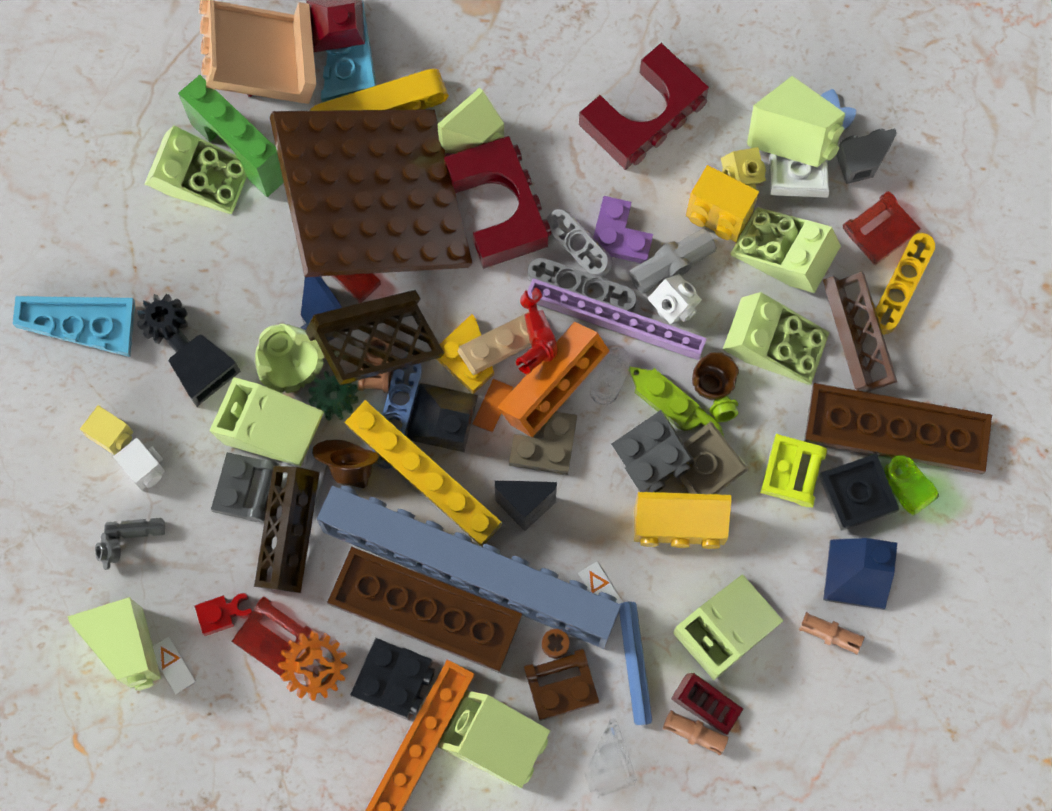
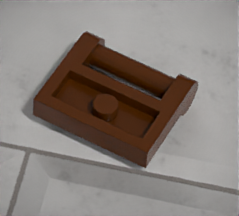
[523,649,599,721]

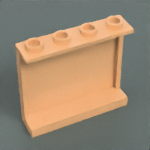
[199,0,316,104]

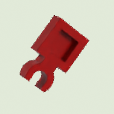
[194,593,254,636]

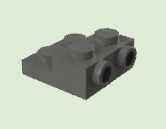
[611,410,695,492]

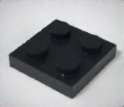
[819,453,900,531]

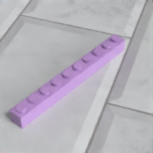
[527,278,707,360]

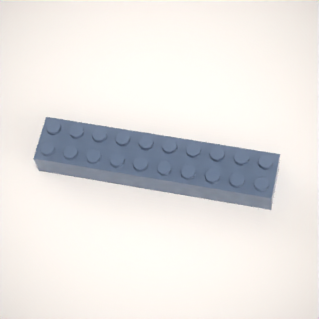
[317,485,621,649]

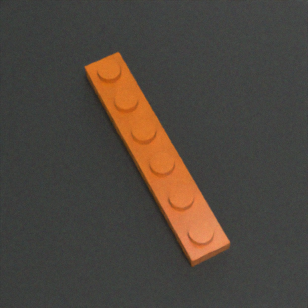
[365,659,475,811]

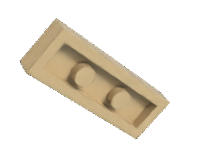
[457,312,531,375]

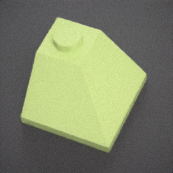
[437,87,504,153]

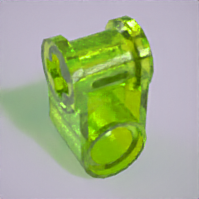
[883,455,939,516]

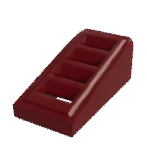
[671,673,744,735]

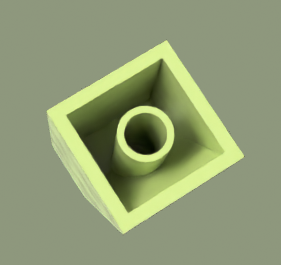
[747,76,845,167]
[68,597,161,690]
[438,691,551,788]

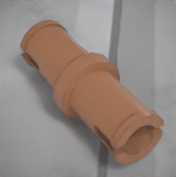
[799,612,865,655]
[662,710,729,755]

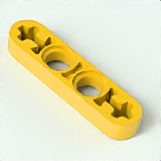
[872,233,935,335]

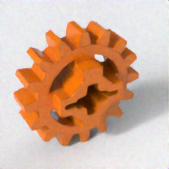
[278,631,348,701]

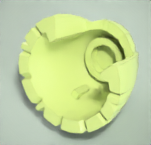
[255,323,325,393]

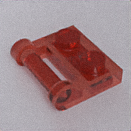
[843,191,921,266]
[231,596,314,676]

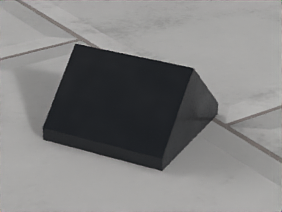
[495,480,557,531]

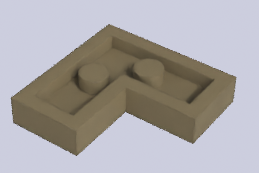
[509,412,577,475]

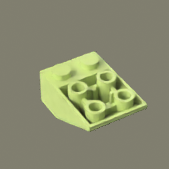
[145,125,247,214]
[730,207,841,293]
[723,292,830,385]
[209,377,324,467]
[673,574,783,681]

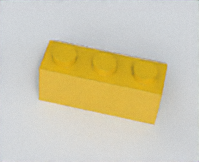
[634,492,731,549]

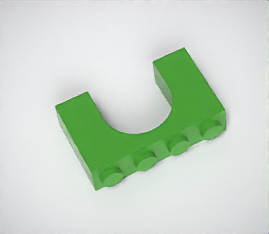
[178,75,284,197]

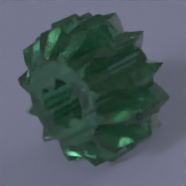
[308,370,359,421]

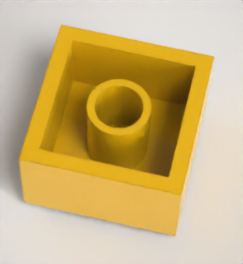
[686,165,759,242]

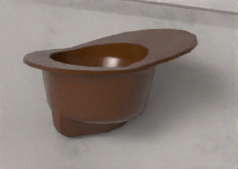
[312,439,379,489]

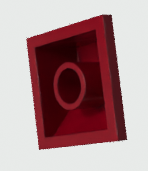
[306,0,365,53]

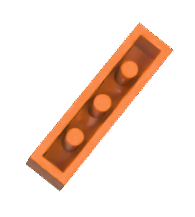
[497,322,610,438]

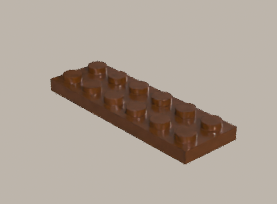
[804,383,992,475]
[327,546,523,673]

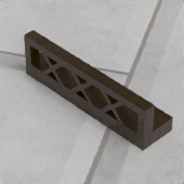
[254,466,320,593]

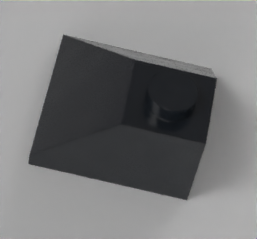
[406,383,478,452]

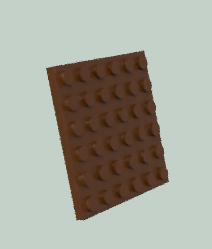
[270,109,473,277]

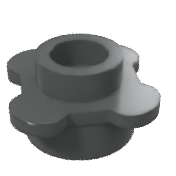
[95,533,121,570]

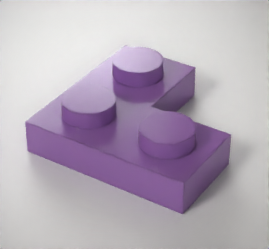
[593,196,653,263]

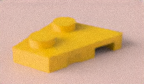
[436,314,494,394]

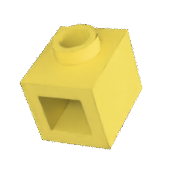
[80,405,133,455]

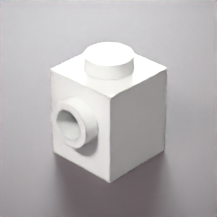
[113,438,165,490]

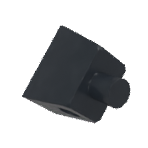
[168,332,241,407]

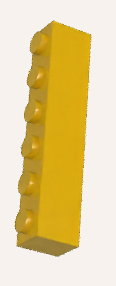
[344,400,502,547]

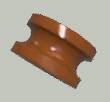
[541,629,570,659]

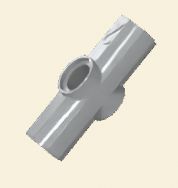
[629,228,717,294]

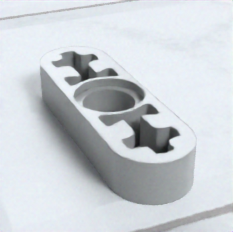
[547,209,613,277]

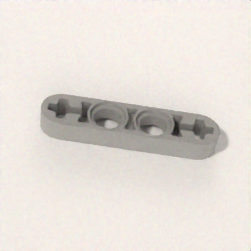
[528,258,636,312]

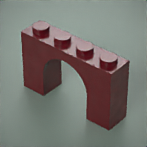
[579,42,709,170]
[444,136,552,269]

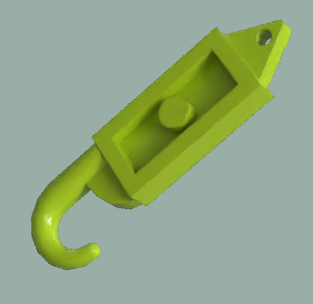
[629,367,724,437]

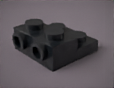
[350,637,436,720]

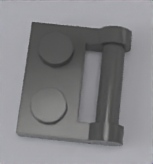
[211,452,279,522]

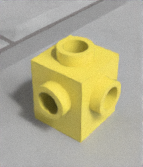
[720,147,766,190]

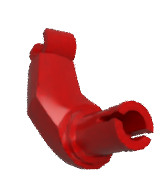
[516,288,558,374]

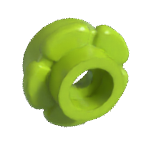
[710,396,739,422]

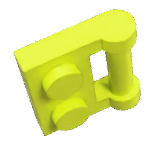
[760,434,827,507]

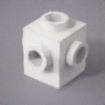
[648,274,702,324]

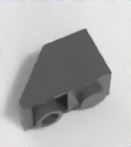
[836,128,897,184]

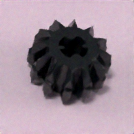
[137,293,188,344]

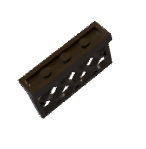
[305,289,444,385]

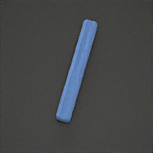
[619,601,653,725]

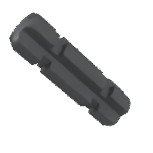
[104,518,166,539]

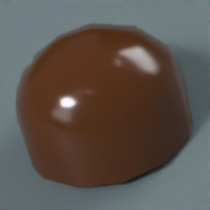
[692,352,739,400]

